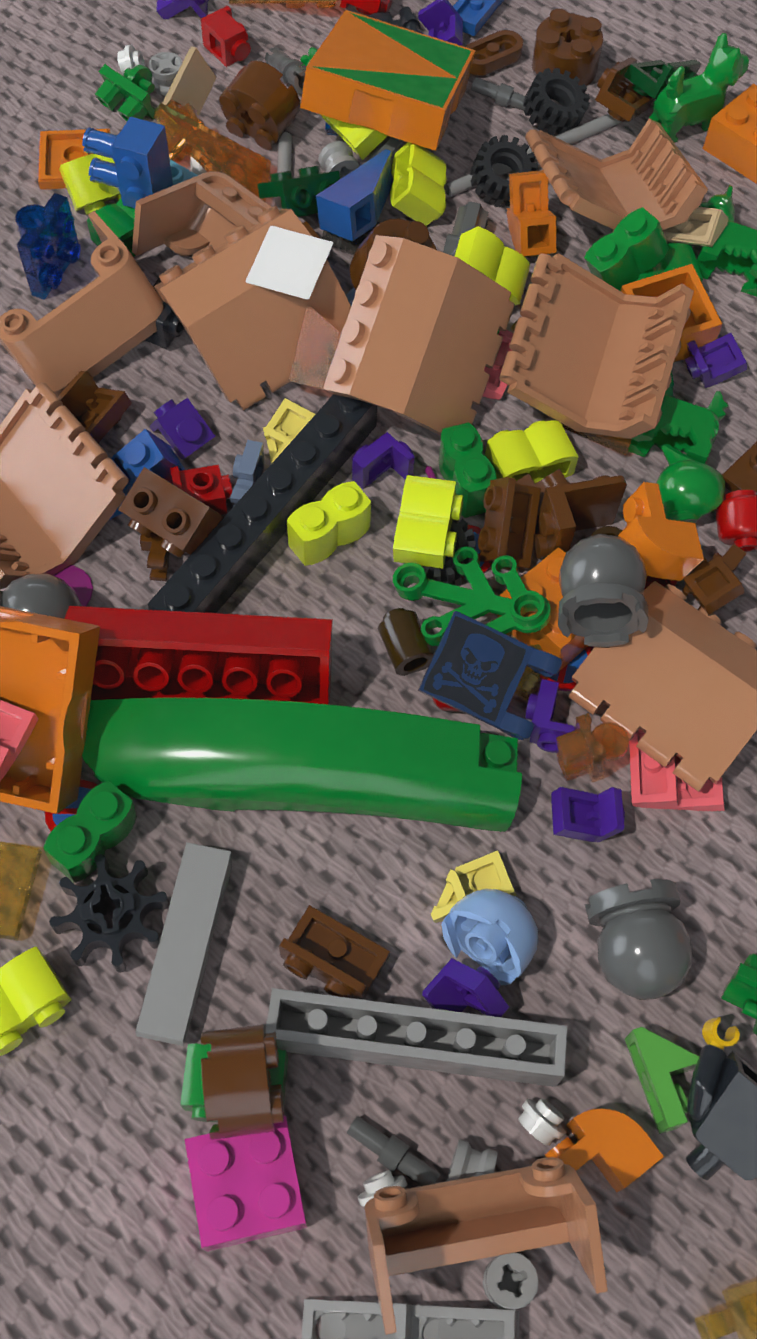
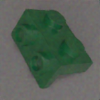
[624,60,701,99]
[257,165,340,217]

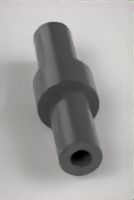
[471,77,526,111]
[347,1116,441,1186]

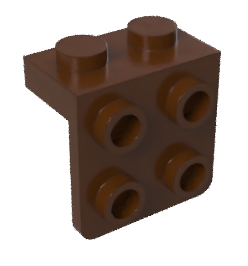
[533,475,627,559]

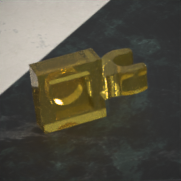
[694,1280,757,1339]

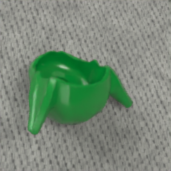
[656,444,725,522]

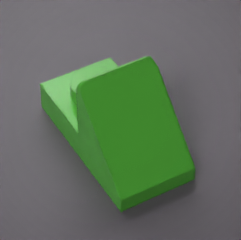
[625,1027,699,1134]

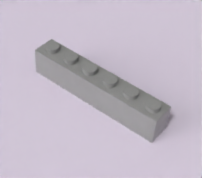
[265,988,567,1087]

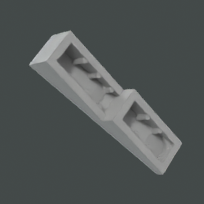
[135,842,232,1046]
[302,1299,519,1339]

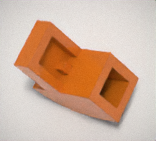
[507,170,556,257]
[618,482,704,581]
[545,1109,664,1193]

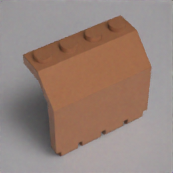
[525,118,708,230]
[153,206,351,411]
[323,235,515,435]
[499,253,694,439]
[0,383,129,589]
[569,581,757,792]

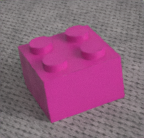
[185,1116,307,1252]

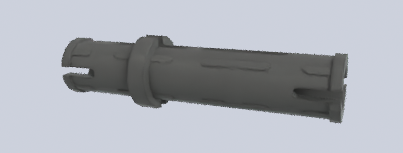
[265,47,306,94]

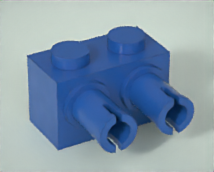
[82,117,173,209]

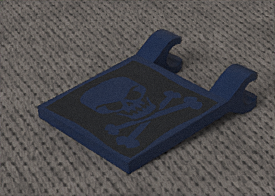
[418,610,562,740]

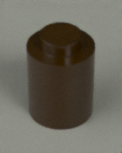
[378,608,434,676]

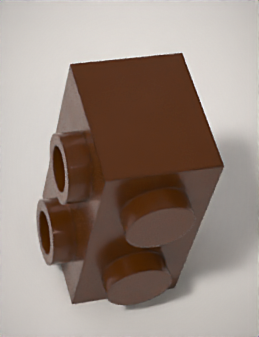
[118,467,224,558]

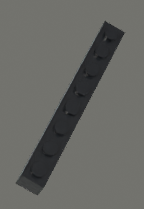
[147,394,378,613]

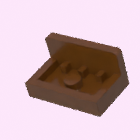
[595,56,654,122]
[58,371,132,444]
[478,477,541,569]
[279,905,390,1000]

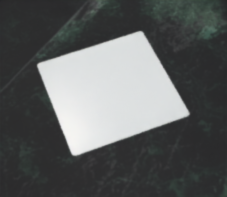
[246,226,333,300]

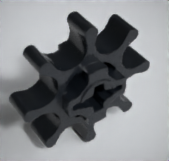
[49,854,170,973]

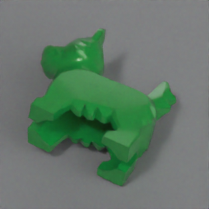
[649,33,749,143]
[697,185,757,297]
[628,370,728,464]

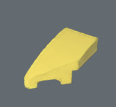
[263,398,315,464]
[431,850,517,923]

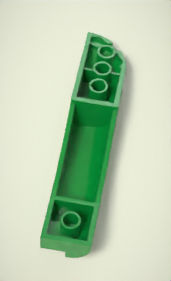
[82,698,522,832]

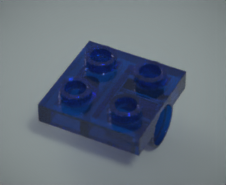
[15,193,81,300]

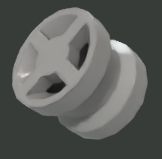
[149,52,182,96]
[318,141,360,179]
[446,1139,498,1182]
[483,1253,539,1310]

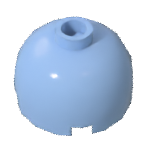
[441,888,538,986]

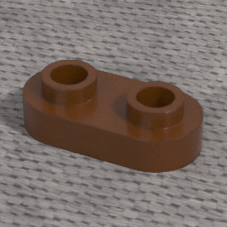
[465,30,523,76]

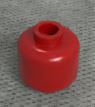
[715,490,757,552]

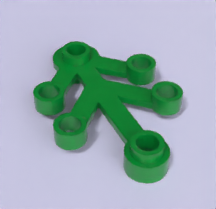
[392,547,552,646]

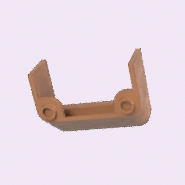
[132,171,271,256]
[0,211,165,397]
[365,1157,608,1335]

